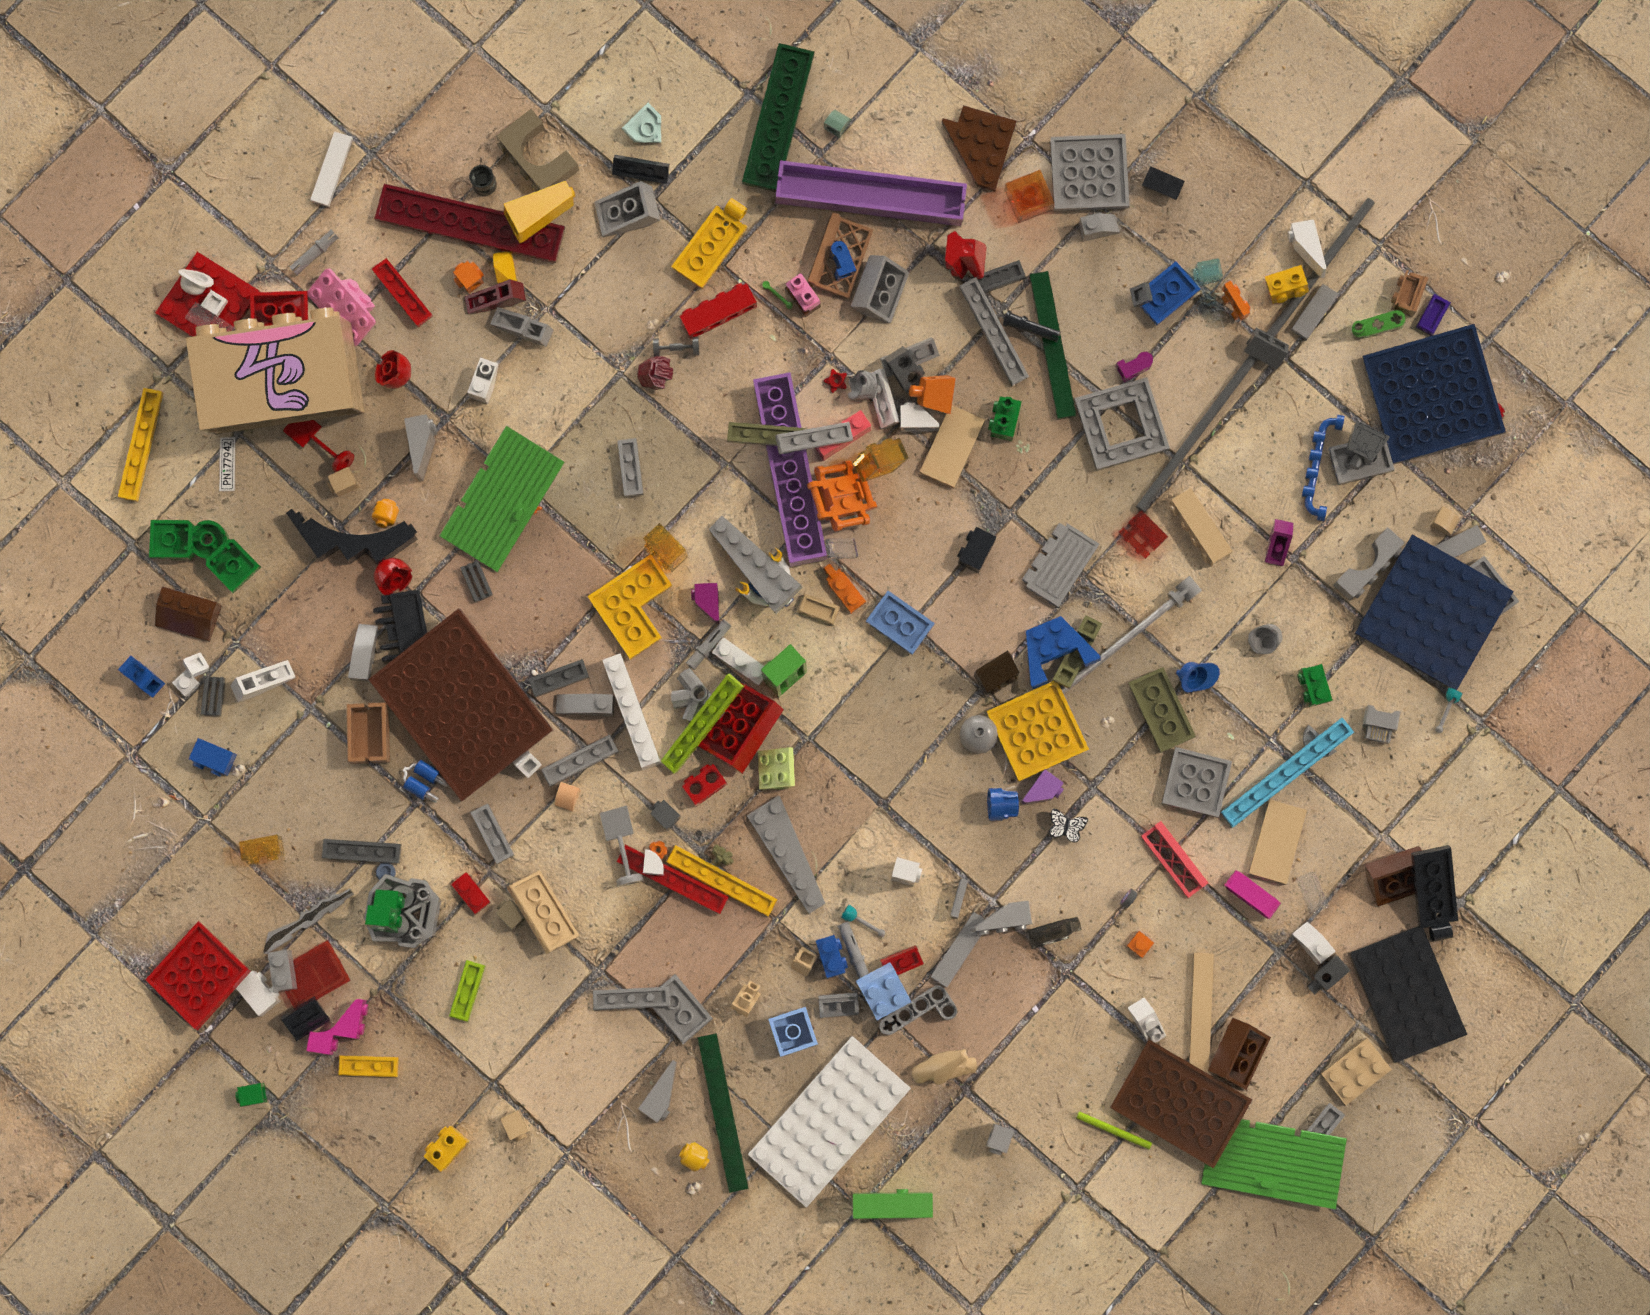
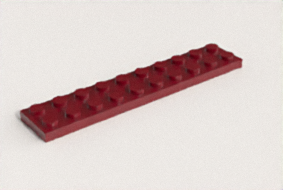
[374,184,565,263]

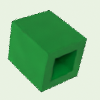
[235,1083,267,1107]

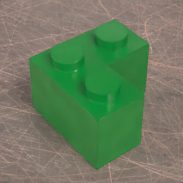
[365,889,405,933]

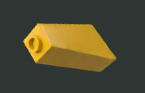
[504,181,575,243]

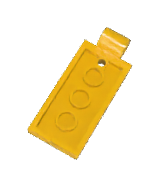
[671,198,748,289]

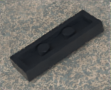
[612,155,670,184]

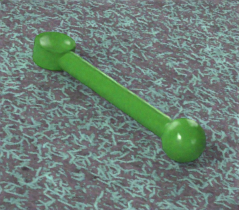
[762,281,793,309]

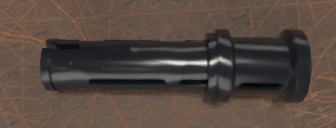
[1003,310,1061,343]

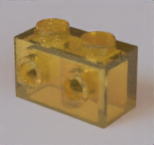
[239,835,285,865]

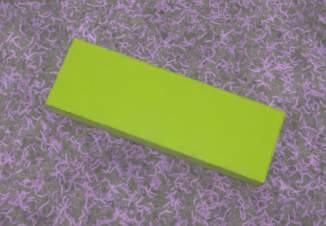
[449,960,486,1022]

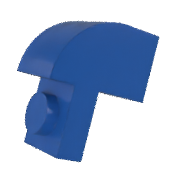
[118,655,165,698]

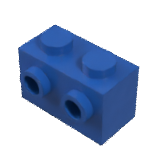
[816,935,848,979]

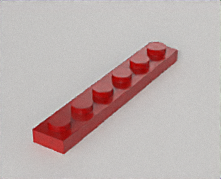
[616,844,729,914]

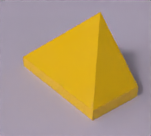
[493,251,517,284]

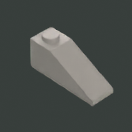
[556,694,615,717]
[638,1060,677,1123]

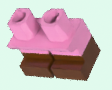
[785,273,821,317]

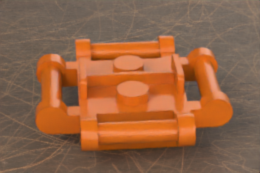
[807,460,877,532]

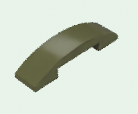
[1052,615,1103,689]

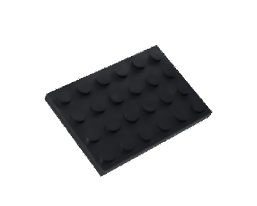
[1349,926,1468,1063]

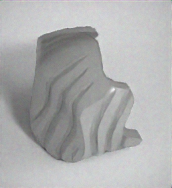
[848,370,877,400]
[1248,624,1283,654]

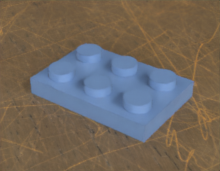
[866,591,935,655]

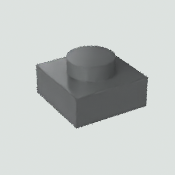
[1130,282,1153,307]

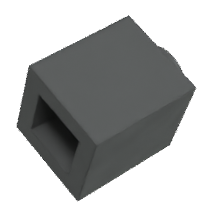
[650,800,681,831]

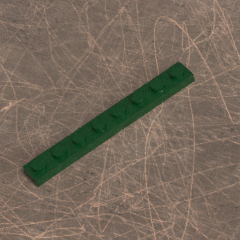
[697,1033,749,1193]

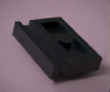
[281,996,330,1041]

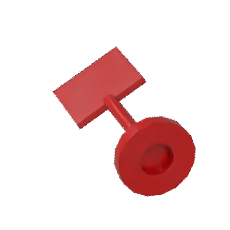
[282,420,355,473]

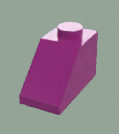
[1265,519,1294,566]
[691,583,720,624]

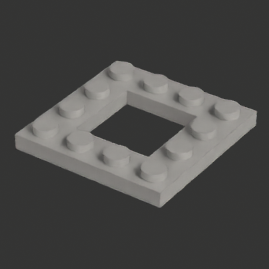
[1074,377,1170,471]

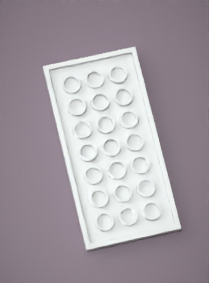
[748,1036,911,1208]

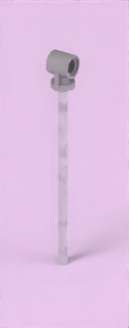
[1060,576,1202,694]

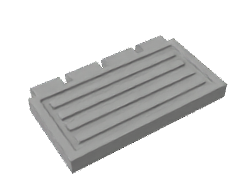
[1022,523,1099,608]

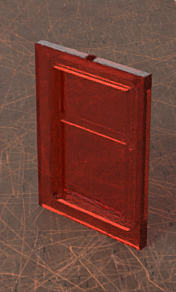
[285,940,351,1008]

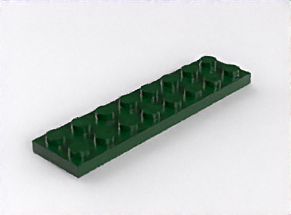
[742,43,815,192]

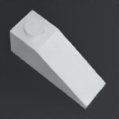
[1288,220,1327,278]
[230,660,295,702]

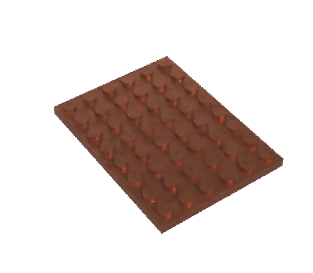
[368,608,553,801]

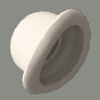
[178,269,214,295]

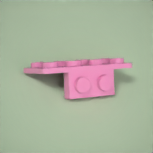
[308,269,376,346]

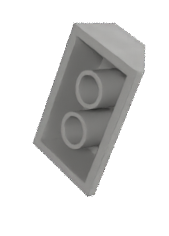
[851,255,909,323]

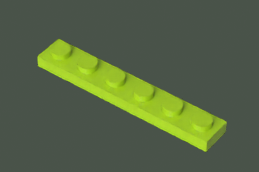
[661,674,744,774]

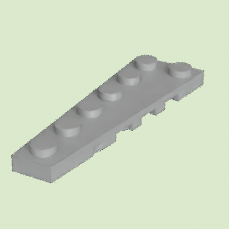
[709,516,803,614]
[747,796,825,914]

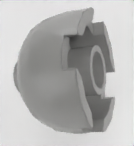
[960,715,998,754]

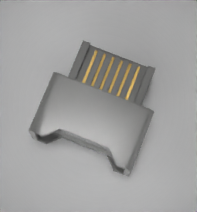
[1362,705,1400,744]

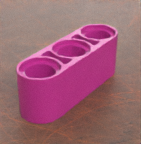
[1224,870,1281,919]

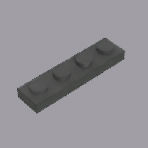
[322,839,402,864]

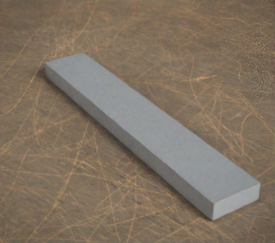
[959,277,1029,386]

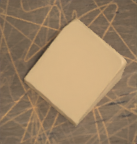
[791,947,819,976]

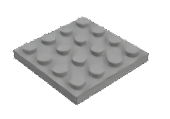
[1050,134,1129,211]

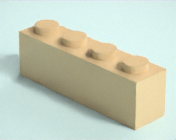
[1169,488,1233,567]

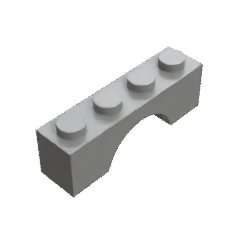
[1334,527,1405,600]

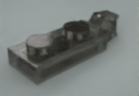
[1027,917,1082,949]

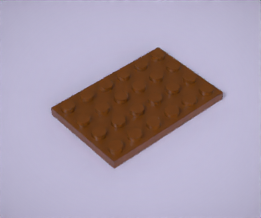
[1110,1040,1252,1169]

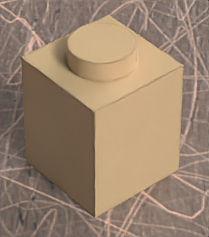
[327,467,359,497]
[500,1110,530,1142]

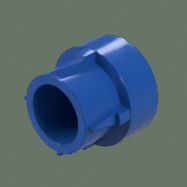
[987,788,1019,821]

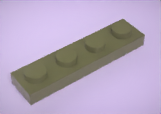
[727,422,805,446]

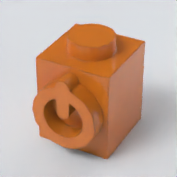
[453,261,484,294]

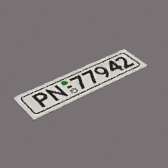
[219,437,235,491]

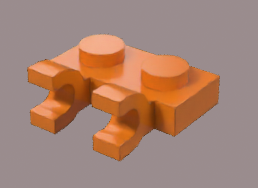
[1221,281,1250,321]

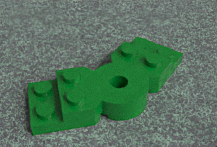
[149,520,261,594]

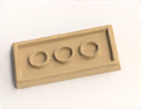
[920,405,985,488]
[1248,799,1307,885]
[507,870,579,954]

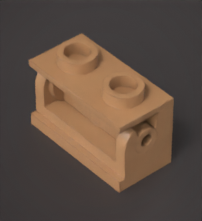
[1390,270,1428,317]

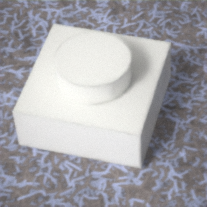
[201,290,228,317]
[183,653,209,678]
[172,670,200,697]

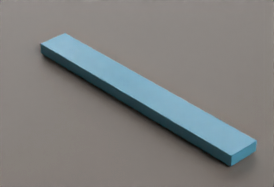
[1221,717,1354,828]

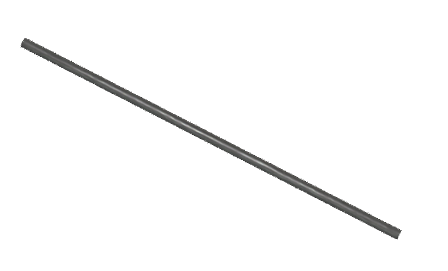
[1136,198,1375,512]

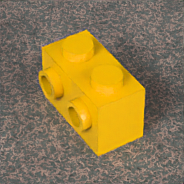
[1265,265,1309,304]
[424,1126,470,1172]

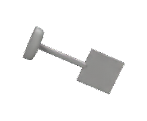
[600,806,644,887]

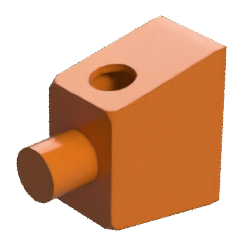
[909,375,956,414]

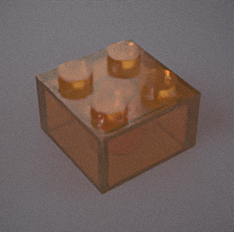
[1004,170,1055,224]

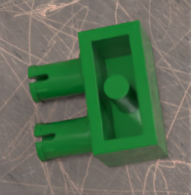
[988,396,1022,441]

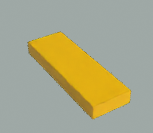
[338,1055,399,1077]

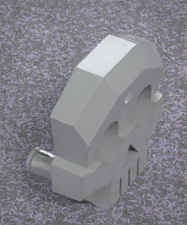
[364,874,441,949]

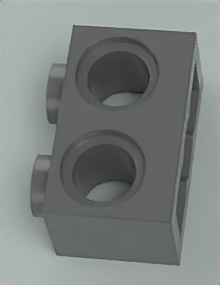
[884,346,925,393]

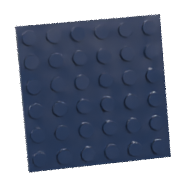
[1362,324,1506,465]
[1354,534,1514,690]

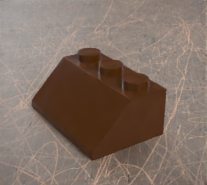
[155,586,222,642]
[1364,846,1422,907]
[1208,1017,1271,1090]

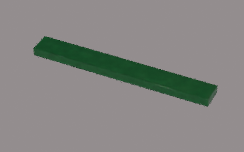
[1029,271,1076,420]

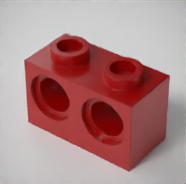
[682,764,728,807]

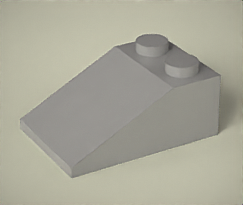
[594,181,660,237]
[404,414,437,482]

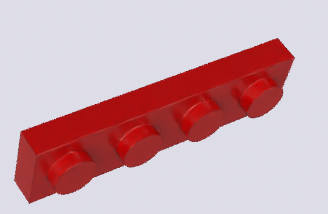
[372,258,433,328]

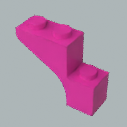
[306,999,368,1055]

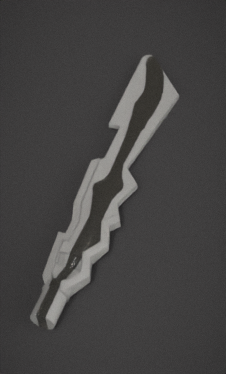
[264,888,354,954]

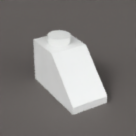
[900,402,939,432]
[1292,922,1335,964]

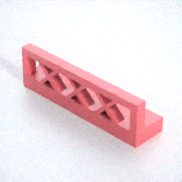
[1141,821,1208,898]

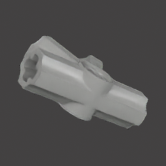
[671,668,725,722]

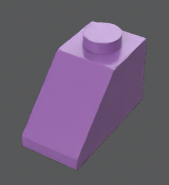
[1021,770,1064,804]

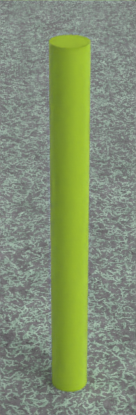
[1076,1111,1152,1150]

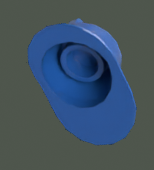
[1176,662,1220,692]

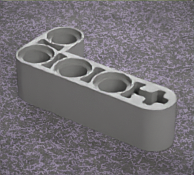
[879,986,957,1035]

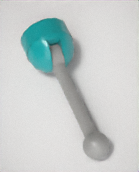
[1435,688,1463,733]
[841,905,885,937]

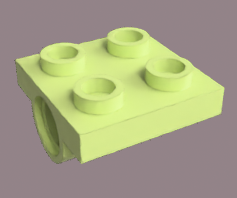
[758,747,795,790]

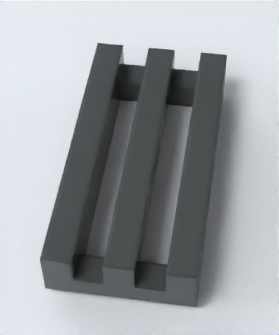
[460,560,493,603]
[201,676,226,716]

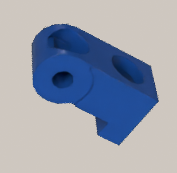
[829,241,856,280]

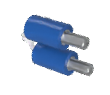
[403,760,448,803]

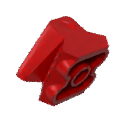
[945,231,987,279]

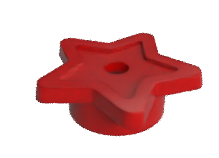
[823,369,847,393]

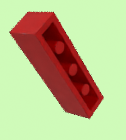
[679,283,757,340]

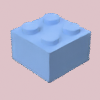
[856,962,911,1021]
[768,1007,818,1057]

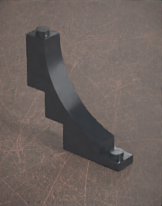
[286,509,418,564]

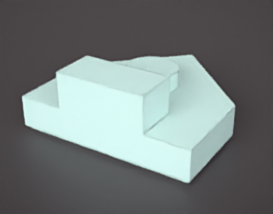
[622,103,661,143]

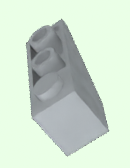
[971,901,1032,935]

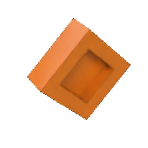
[1127,931,1154,958]

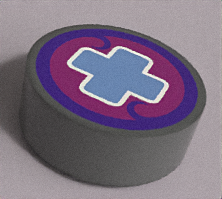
[1120,888,1137,908]

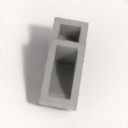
[490,307,554,347]
[348,624,378,682]

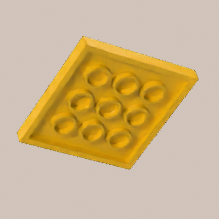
[987,681,1089,782]

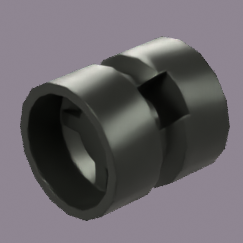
[469,165,497,196]

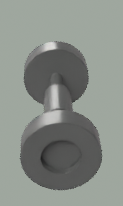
[653,337,699,357]

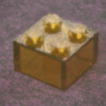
[853,438,909,482]
[643,523,688,572]

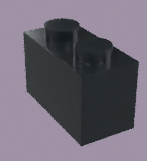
[957,527,996,574]

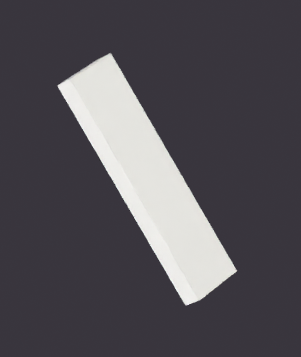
[310,132,353,207]

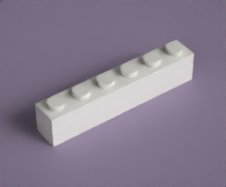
[602,654,661,770]

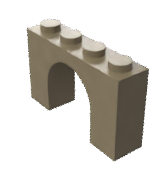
[496,109,579,192]

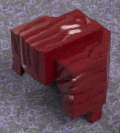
[637,356,674,390]

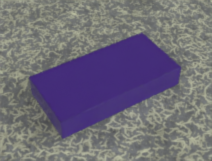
[1416,294,1451,336]

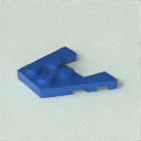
[1026,616,1101,690]

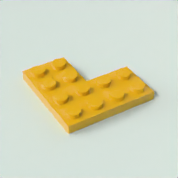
[587,554,672,660]

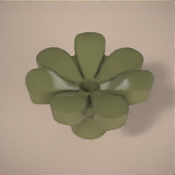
[712,844,734,867]

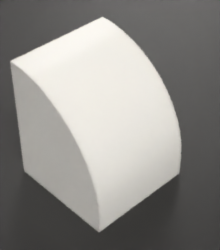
[512,751,542,778]
[643,849,664,876]

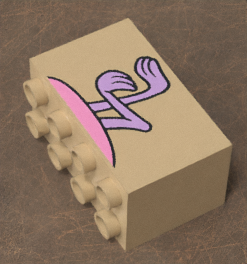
[186,308,365,434]

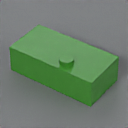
[761,644,807,698]
[853,1189,933,1219]

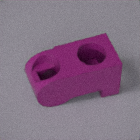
[1115,352,1153,383]

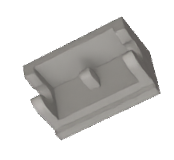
[818,993,859,1018]

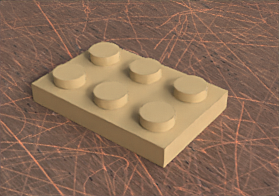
[1320,1038,1392,1106]

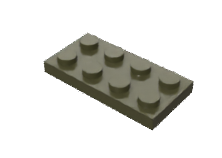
[1128,667,1196,753]

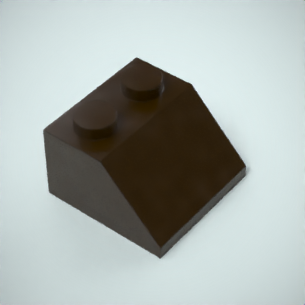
[974,650,1019,695]

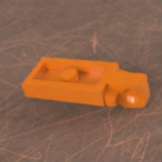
[824,563,866,614]

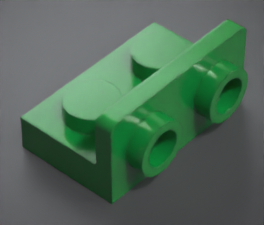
[1297,664,1333,708]

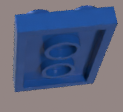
[1140,261,1200,326]

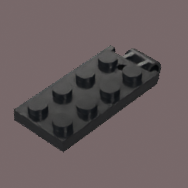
[1411,845,1458,942]

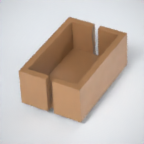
[347,703,390,764]

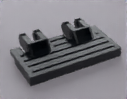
[373,590,427,662]

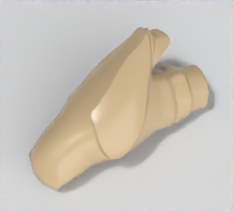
[912,1049,977,1085]

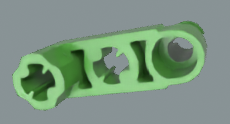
[1352,310,1406,338]

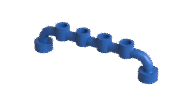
[1302,414,1345,522]

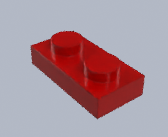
[451,872,491,914]
[880,945,924,975]

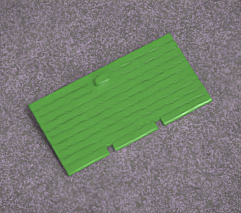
[439,426,565,572]
[1201,1119,1347,1209]

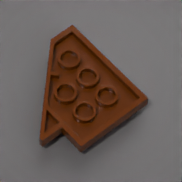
[942,105,1017,192]

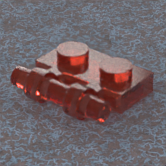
[1119,510,1168,559]

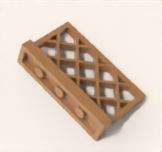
[807,212,873,300]

